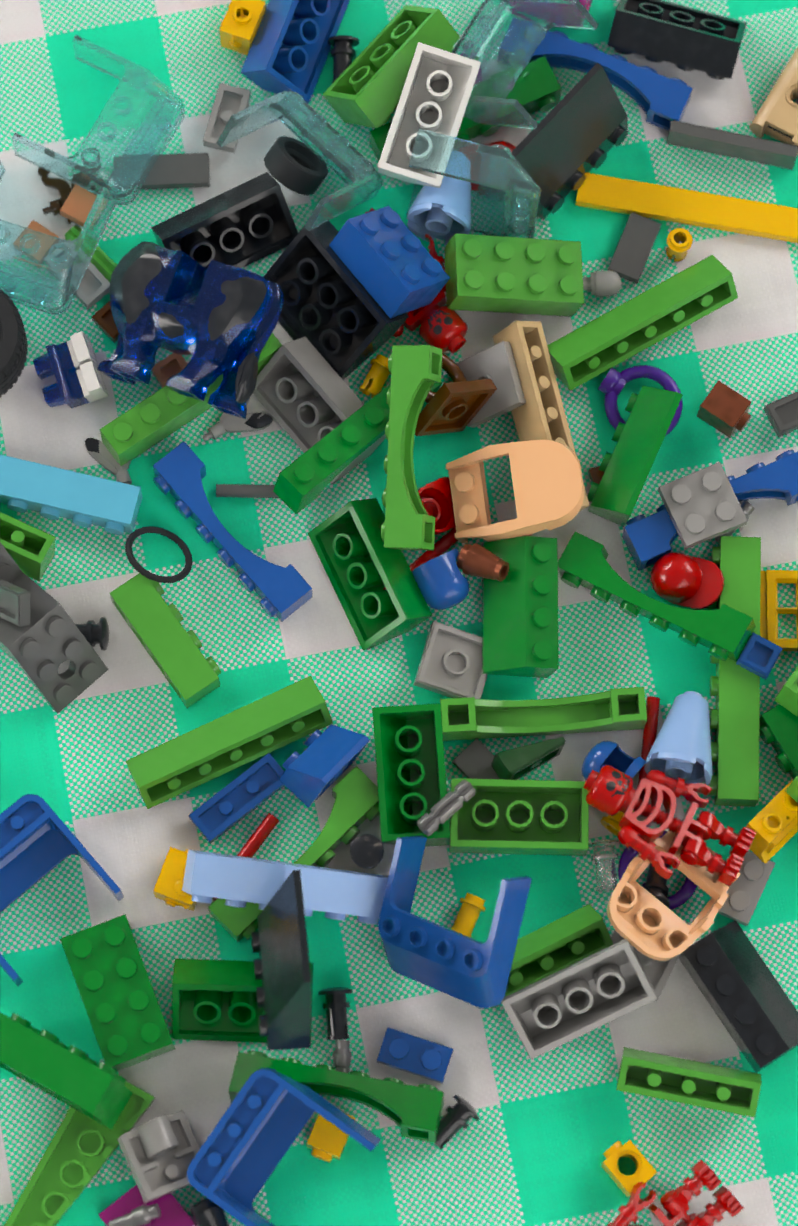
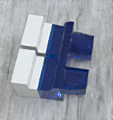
[33,331,108,409]

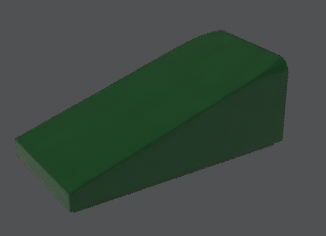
[491,737,566,780]

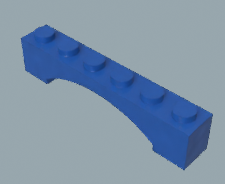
[498,17,693,131]
[153,441,313,622]
[622,449,798,571]

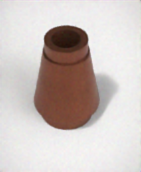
[457,543,509,581]

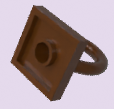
[415,353,497,436]

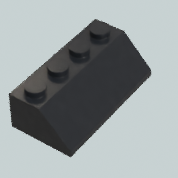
[607,0,747,80]
[151,172,298,295]
[679,920,798,1073]

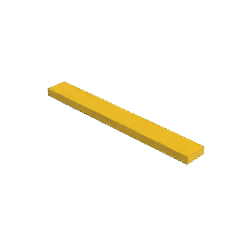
[575,172,798,243]

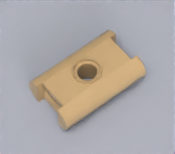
[749,48,798,156]

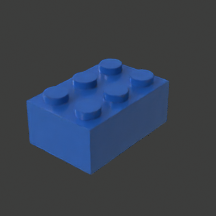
[329,206,450,319]

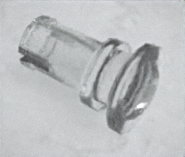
[588,839,621,892]

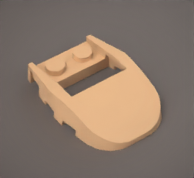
[445,440,584,543]
[607,830,740,961]

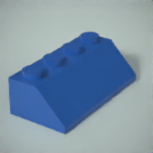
[240,0,350,104]

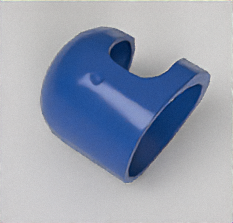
[412,548,469,610]
[581,741,646,781]

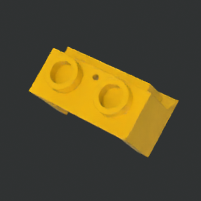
[746,780,798,864]

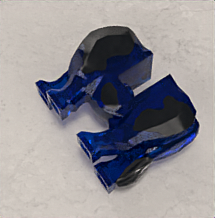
[97,241,284,419]

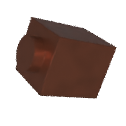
[697,380,752,438]

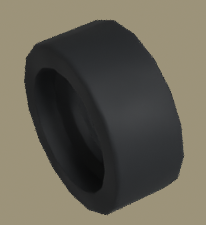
[264,136,328,196]

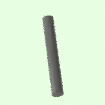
[216,484,279,498]

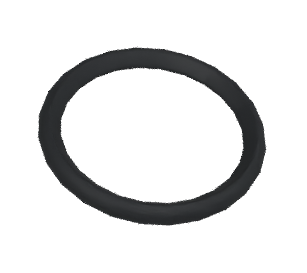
[125,526,193,583]

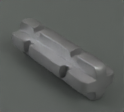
[417,779,476,836]

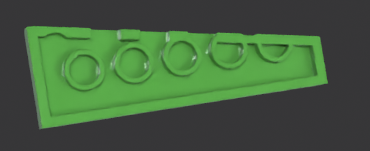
[4,1082,155,1226]

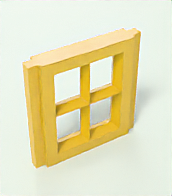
[760,570,798,651]

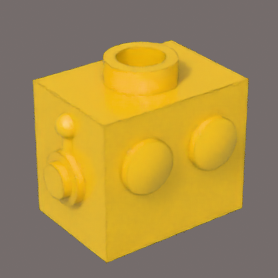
[219,0,266,55]
[153,847,197,911]

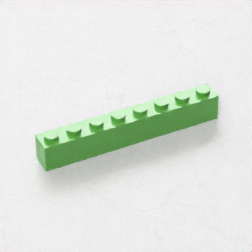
[709,536,761,807]

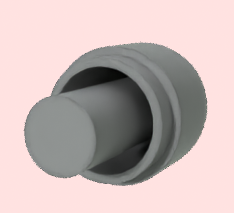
[583,270,622,297]

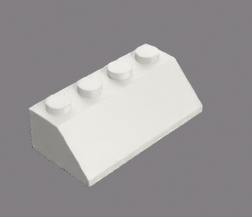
[377,42,481,188]

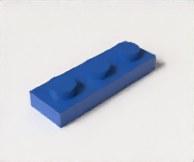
[188,753,285,844]

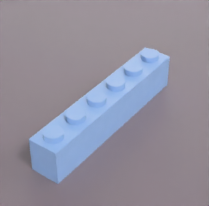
[182,849,388,925]

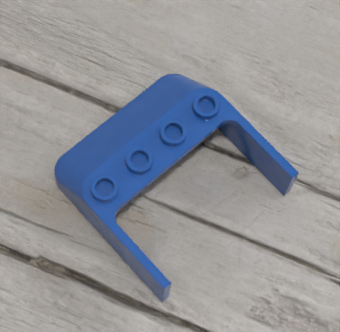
[0,794,124,986]
[378,836,532,1009]
[187,1068,381,1226]

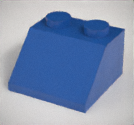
[279,724,370,808]

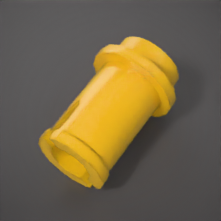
[666,228,693,262]
[359,354,390,398]
[450,893,486,938]

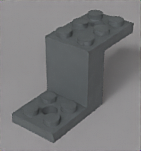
[0,542,109,713]

